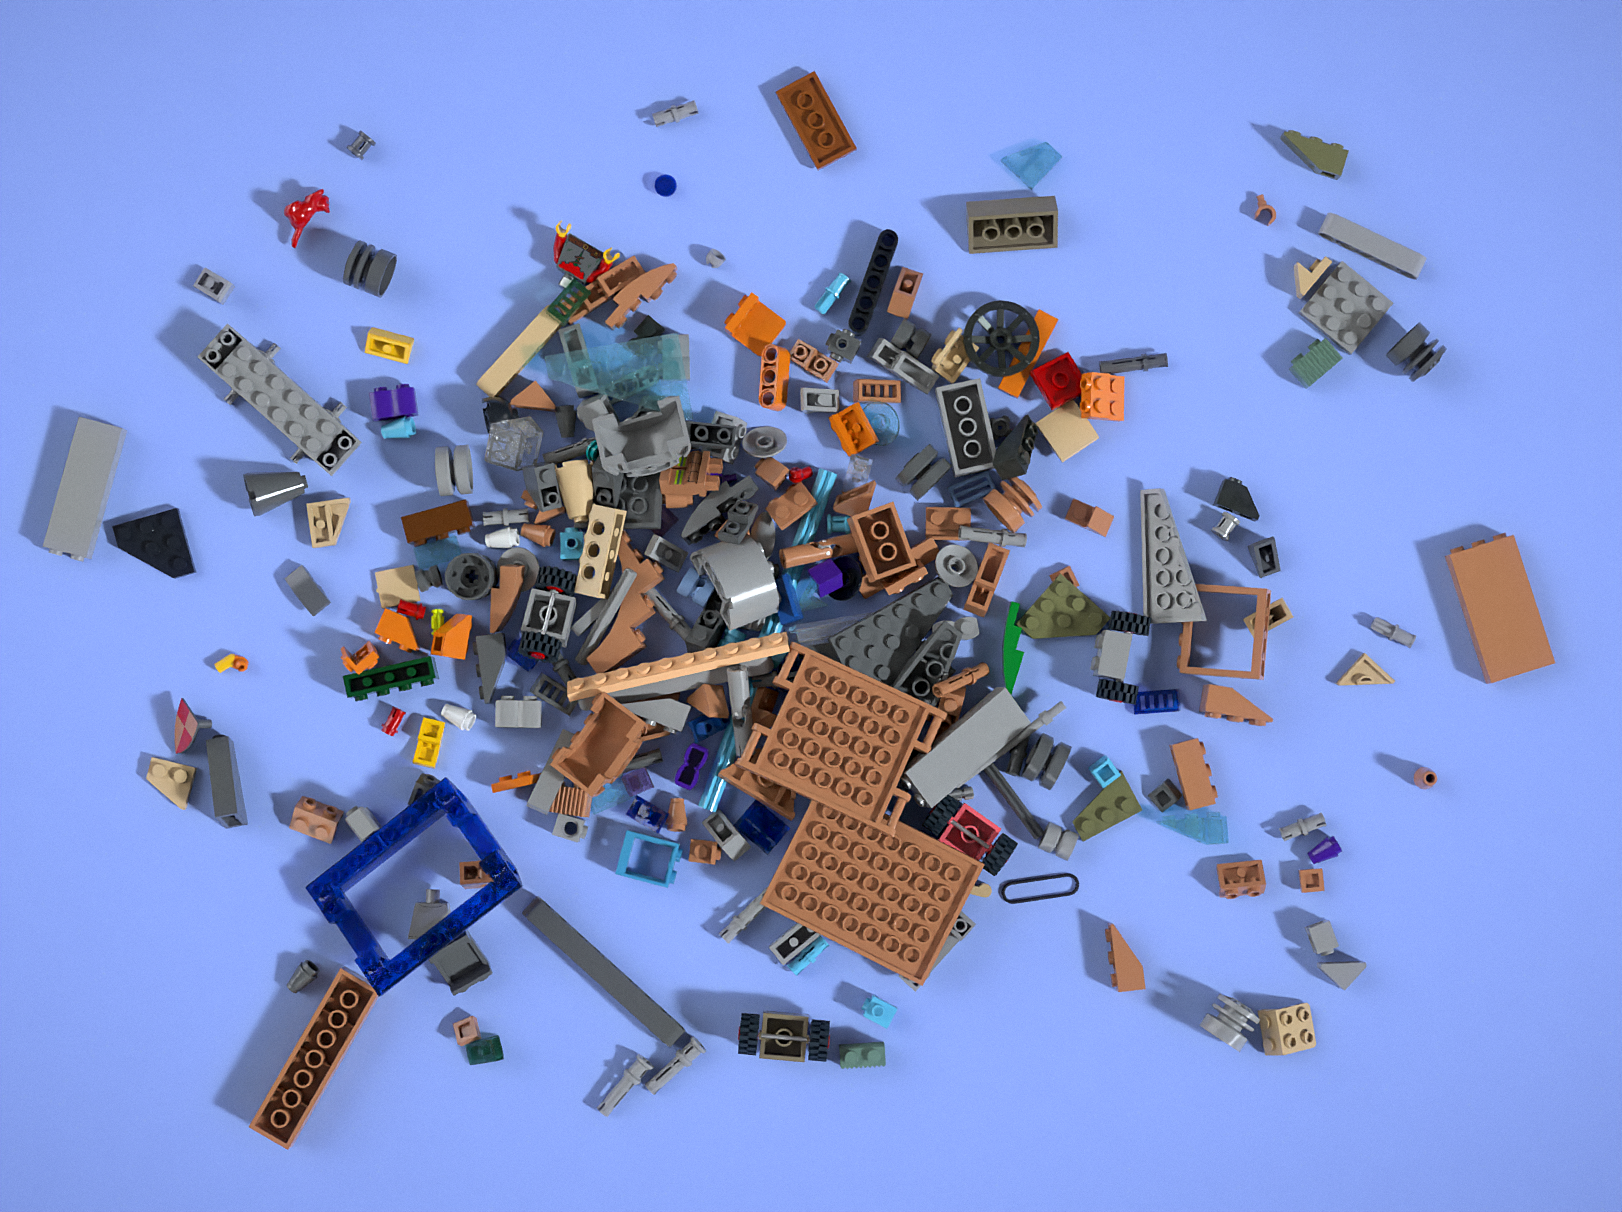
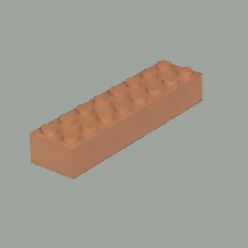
[249,966,384,1150]

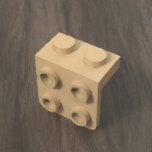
[931,327,979,384]
[1258,1003,1316,1055]

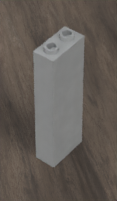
[43,417,127,562]
[900,687,1031,808]

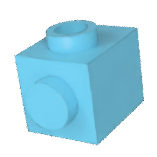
[861,994,898,1029]

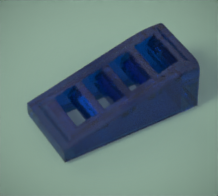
[1133,688,1181,715]

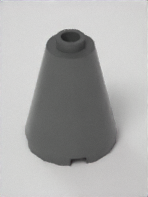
[243,472,308,517]

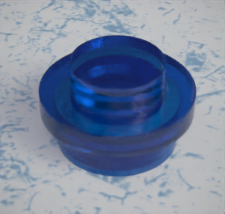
[654,174,677,197]

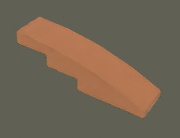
[558,256,646,326]

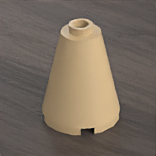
[555,460,595,523]

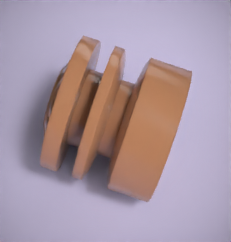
[983,477,1042,533]

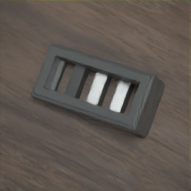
[530,672,578,716]

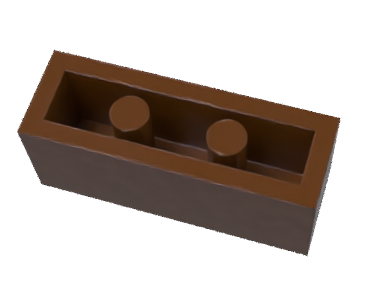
[401,499,475,547]

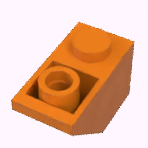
[374,608,420,653]
[431,614,472,660]

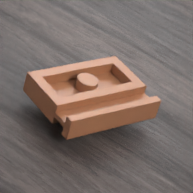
[925,507,971,541]

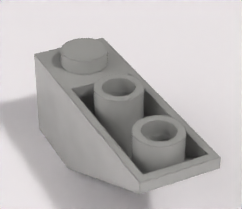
[622,698,692,734]

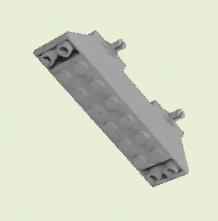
[198,323,362,476]

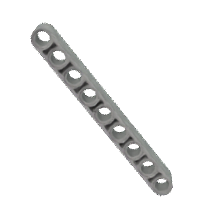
[578,656,774,711]

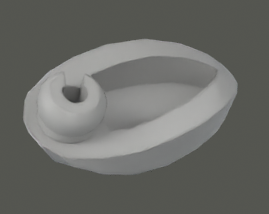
[750,512,775,560]

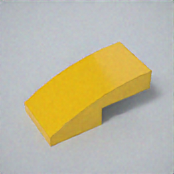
[413,717,445,769]

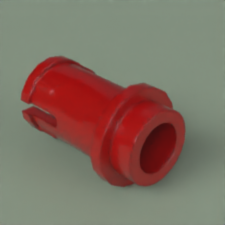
[396,599,426,620]
[381,706,406,736]

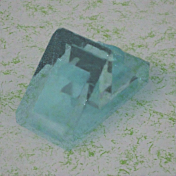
[798,579,828,612]

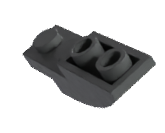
[681,476,759,545]

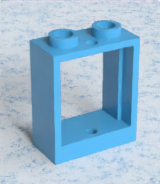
[615,830,683,888]

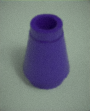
[1307,836,1342,864]

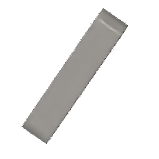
[1318,213,1427,280]

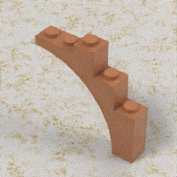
[586,530,665,674]

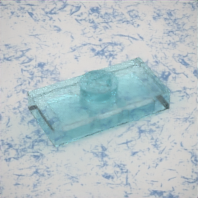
[413,535,462,570]
[591,776,636,815]

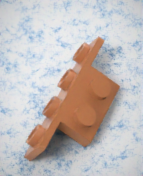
[859,536,939,599]

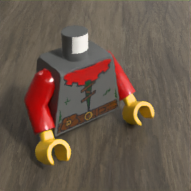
[553,220,620,291]

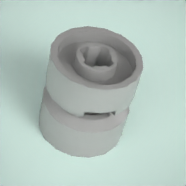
[1038,822,1079,861]

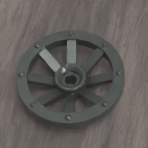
[963,300,1040,377]

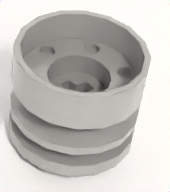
[1199,993,1260,1052]

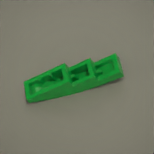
[1002,601,1024,695]

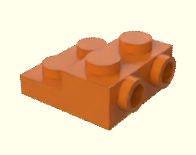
[1080,372,1125,422]

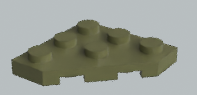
[1016,573,1110,639]

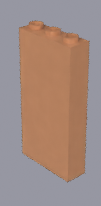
[1445,532,1555,684]

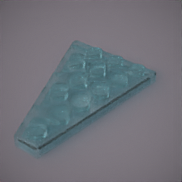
[545,333,693,420]

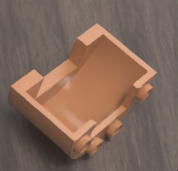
[550,691,648,797]

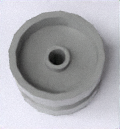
[435,445,473,496]

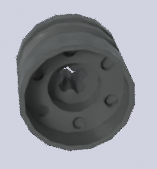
[343,240,397,298]
[1386,322,1447,382]
[445,553,498,600]

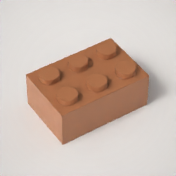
[847,502,916,583]

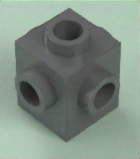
[825,329,861,364]

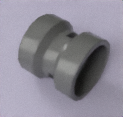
[415,565,443,592]

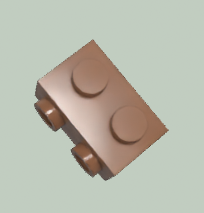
[765,482,818,531]
[289,796,344,844]

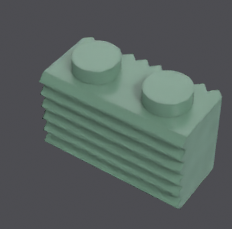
[1289,338,1343,389]
[839,1042,886,1069]

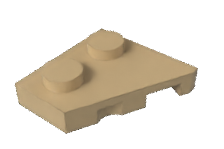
[146,757,197,810]

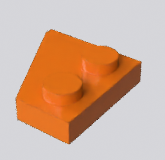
[491,771,541,793]

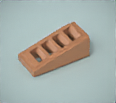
[853,379,901,404]

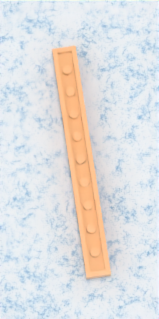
[567,632,790,702]

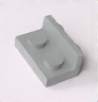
[701,411,747,464]

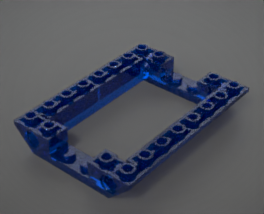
[305,777,523,997]

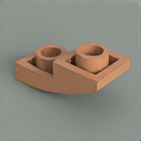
[790,339,839,383]

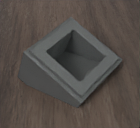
[1148,779,1182,813]

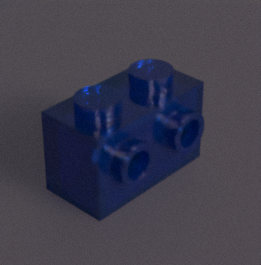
[733,800,790,855]

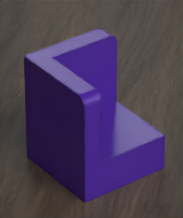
[808,558,843,598]

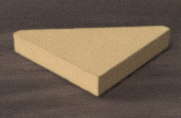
[1335,653,1395,686]

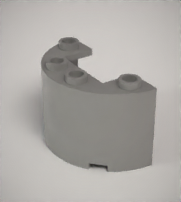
[592,396,691,477]
[690,534,781,631]

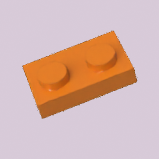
[829,402,879,457]
[340,640,379,675]

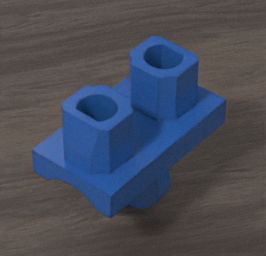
[687,714,730,743]

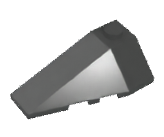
[891,620,963,706]

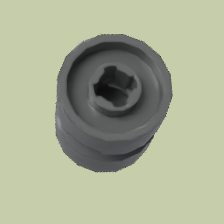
[890,319,932,359]

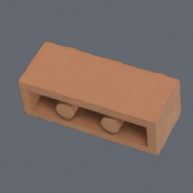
[1169,738,1218,811]

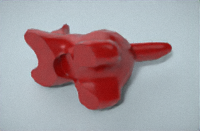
[284,189,330,248]

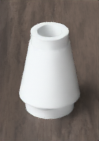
[485,527,520,549]
[441,704,476,731]

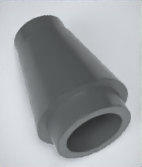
[554,405,577,438]
[287,960,319,994]

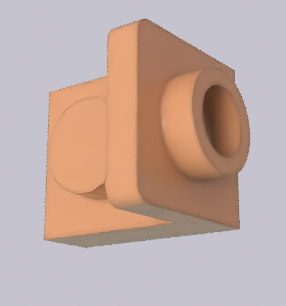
[689,839,722,865]

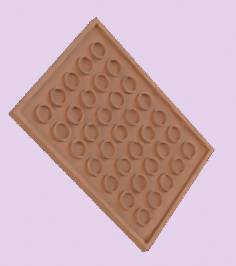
[760,800,985,986]

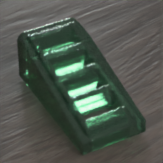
[546,279,592,327]

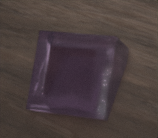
[650,505,679,538]
[622,767,654,797]

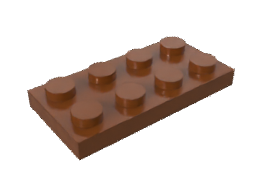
[776,71,857,171]

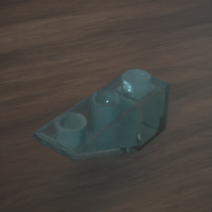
[1156,812,1229,845]

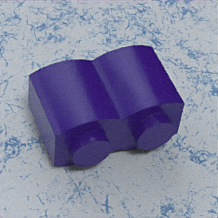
[369,384,419,422]
[675,743,709,791]

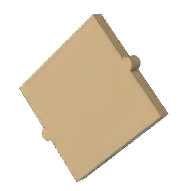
[375,565,421,609]

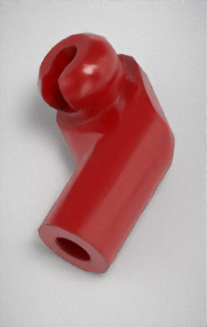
[789,466,813,483]

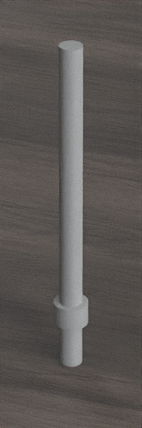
[957,701,1066,788]

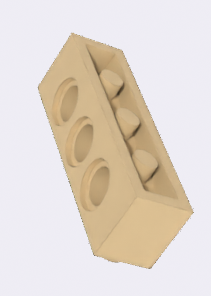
[574,504,627,599]

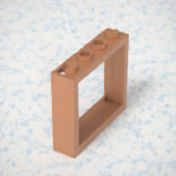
[1177,584,1271,680]

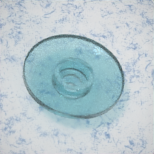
[863,401,900,446]

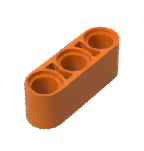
[758,344,790,412]

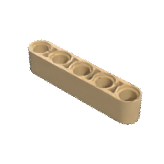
[476,304,566,397]

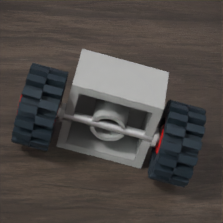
[518,566,577,663]
[1090,611,1152,704]

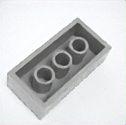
[935,378,996,478]

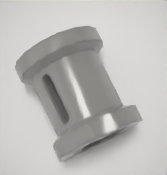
[1211,512,1240,541]

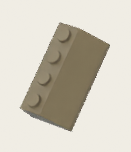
[966,196,1058,254]

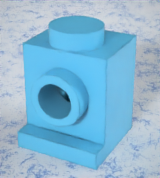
[560,528,584,561]

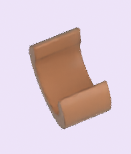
[1255,194,1276,226]

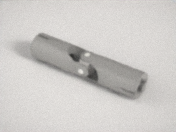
[727,665,756,756]

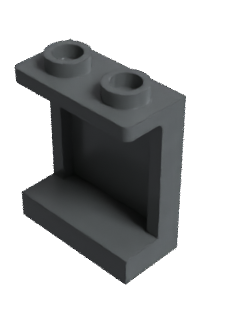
[424,924,493,996]

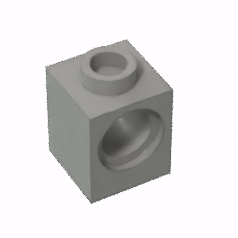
[552,813,588,843]
[1305,920,1339,956]

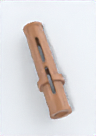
[932,662,990,698]

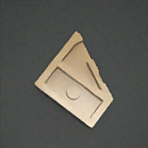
[306,498,351,548]

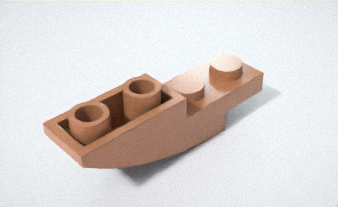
[605,263,678,330]

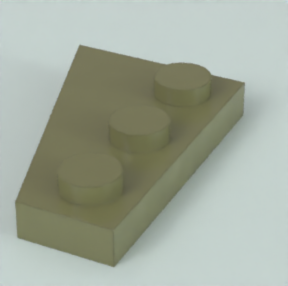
[1072,770,1142,842]

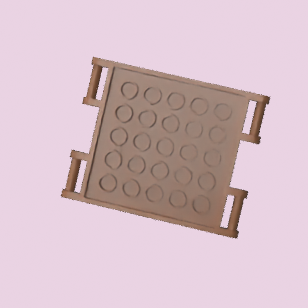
[735,642,947,838]

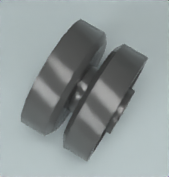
[895,444,952,501]
[1021,733,1072,790]

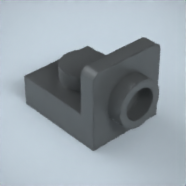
[408,773,442,813]

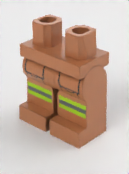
[659,451,723,497]

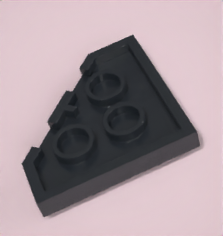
[112,508,197,579]

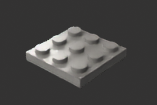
[1299,261,1393,355]

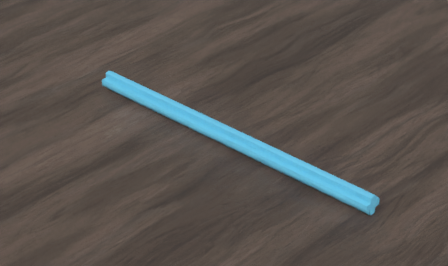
[698,468,837,812]

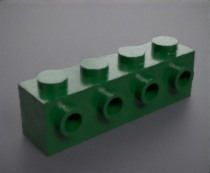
[343,656,439,702]

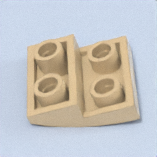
[1036,400,1099,463]

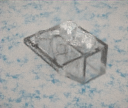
[484,416,543,471]

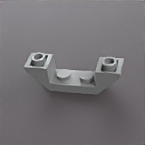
[899,911,976,992]

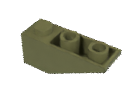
[1280,130,1349,180]

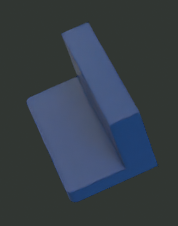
[775,573,804,626]

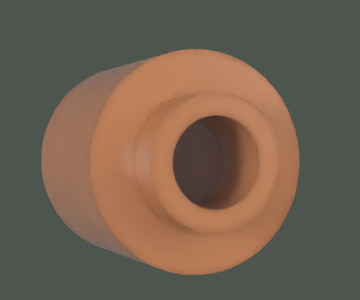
[662,494,693,509]

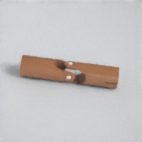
[779,533,858,569]

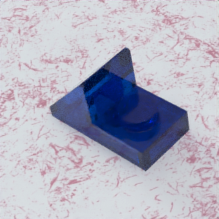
[626,795,669,834]

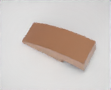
[963,543,1010,618]
[490,564,525,633]

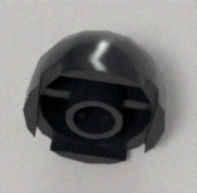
[482,396,519,442]

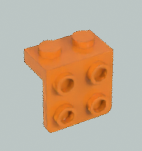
[724,292,786,356]

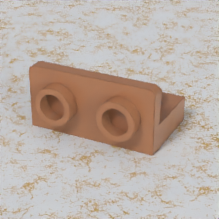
[1216,860,1266,899]

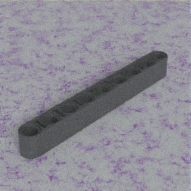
[522,896,686,1047]

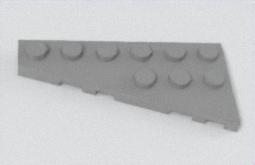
[1140,488,1207,624]

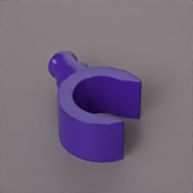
[710,473,737,484]

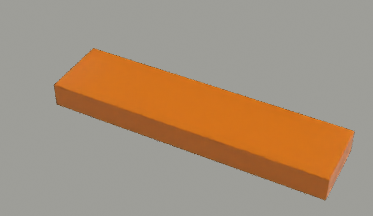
[997,309,1059,398]

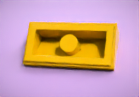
[364,327,414,364]

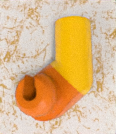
[214,653,248,673]

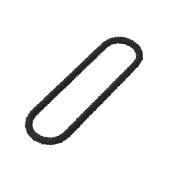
[1002,873,1079,904]

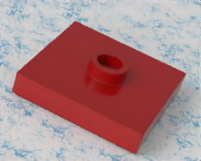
[1029,352,1082,410]

